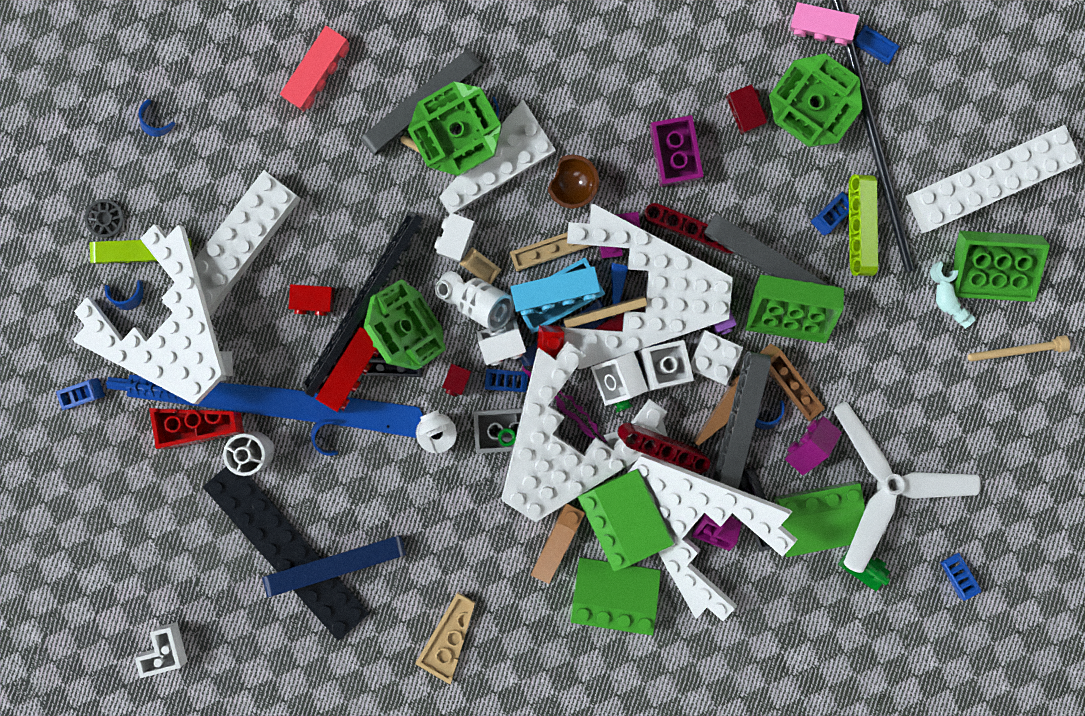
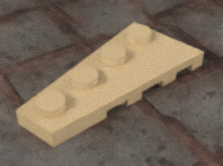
[415,592,475,685]

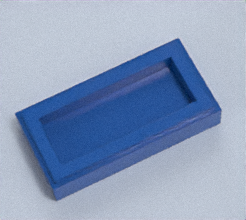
[854,25,900,65]

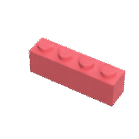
[280,26,350,112]

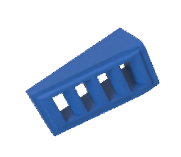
[811,191,849,236]
[611,263,628,304]
[485,369,527,392]
[56,378,105,411]
[940,553,982,601]

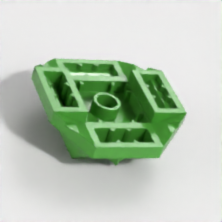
[769,53,862,147]
[408,81,502,177]
[364,279,446,370]

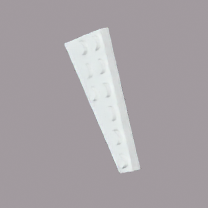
[439,100,556,215]

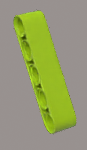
[848,174,878,276]
[89,238,192,264]

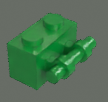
[838,549,890,592]

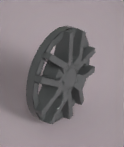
[84,199,125,238]

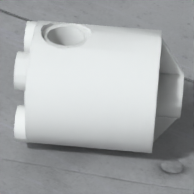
[223,431,274,476]

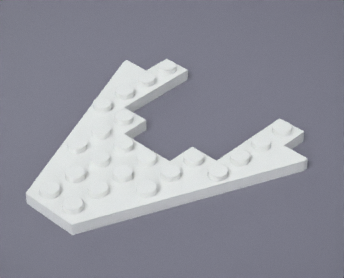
[561,204,733,369]
[73,224,226,404]
[501,341,668,522]
[629,454,798,621]

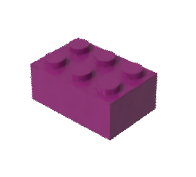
[649,115,704,188]

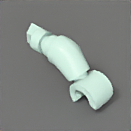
[930,261,976,329]

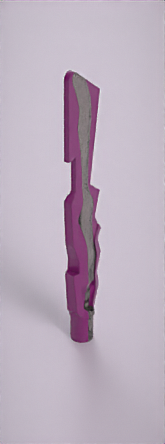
[522,365,606,443]

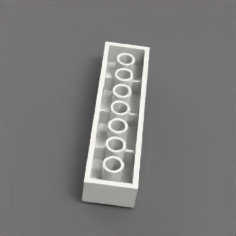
[906,125,1082,233]
[162,170,301,316]

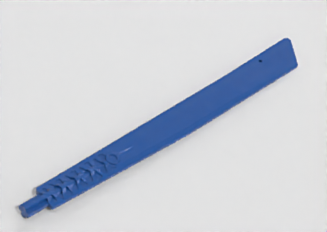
[106,375,433,438]

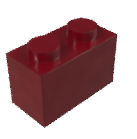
[726,84,768,135]
[442,364,473,397]

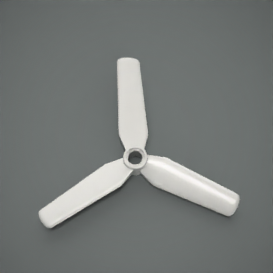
[834,402,981,573]

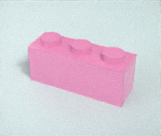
[790,2,859,46]

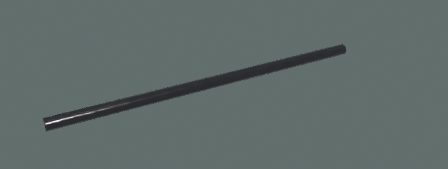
[831,0,915,272]

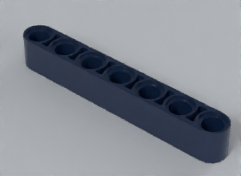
[261,535,407,598]

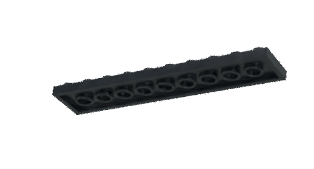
[302,212,423,397]
[203,466,370,641]

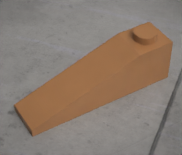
[760,343,825,422]
[693,374,740,446]
[531,502,585,584]

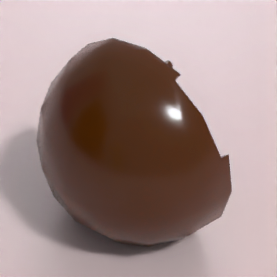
[548,154,600,209]

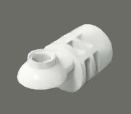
[435,271,514,331]
[416,410,457,453]

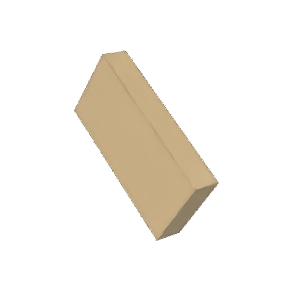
[460,247,501,284]

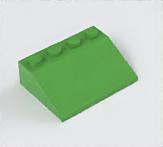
[953,231,1050,302]
[745,275,844,344]
[578,468,675,571]
[774,481,865,557]
[570,557,661,636]

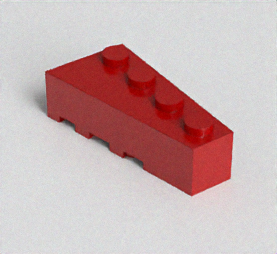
[315,327,380,413]
[149,408,244,450]

